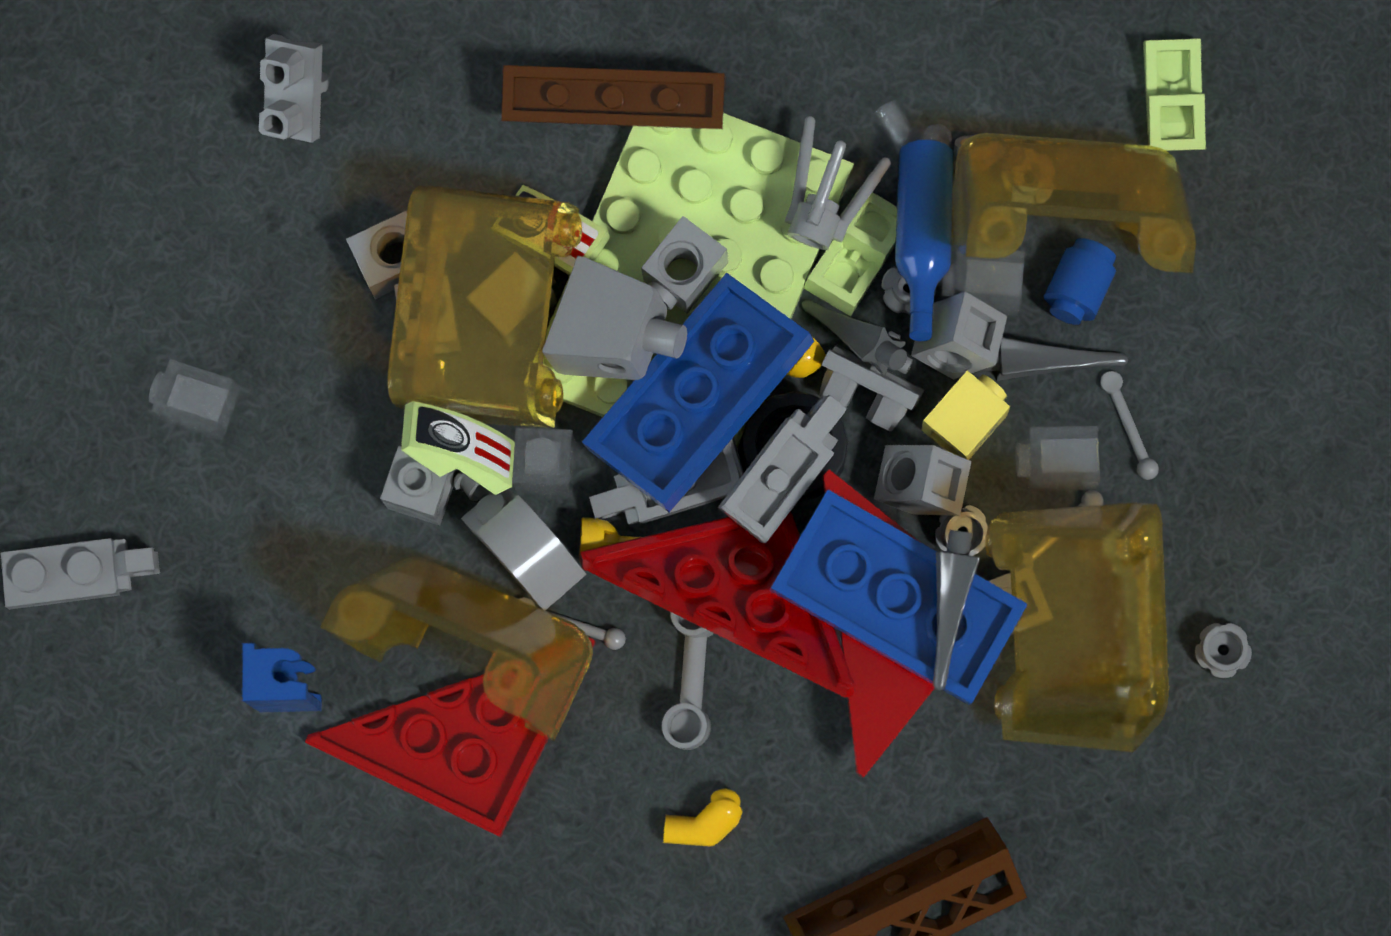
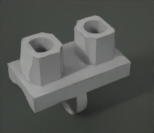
[259,34,329,143]
[819,331,925,431]

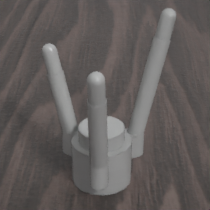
[785,116,891,250]

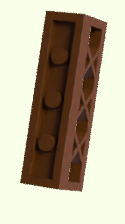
[501,65,726,130]
[783,817,1027,936]

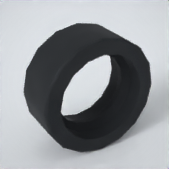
[741,391,848,502]

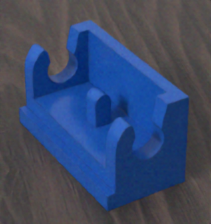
[243,643,322,712]

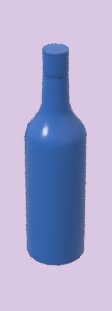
[895,140,954,341]

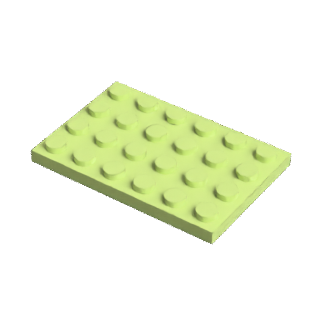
[524,113,854,450]

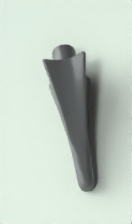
[802,300,907,375]
[980,337,1128,381]
[933,530,980,691]

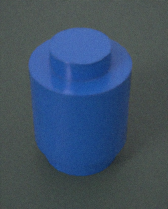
[1044,238,1116,325]

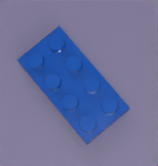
[582,273,814,513]
[770,490,1028,705]

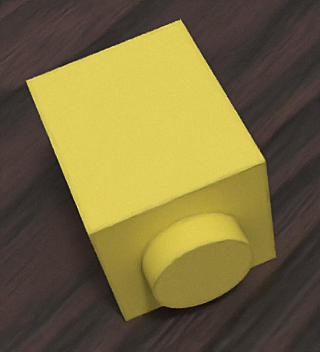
[921,370,1010,460]

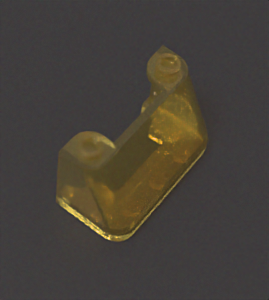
[952,133,1196,273]
[387,186,582,428]
[985,502,1169,752]
[320,556,593,741]

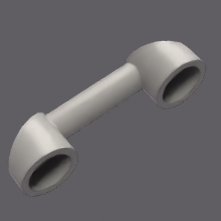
[662,612,714,750]

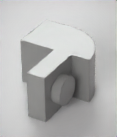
[461,488,587,611]

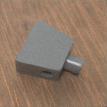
[542,256,687,380]

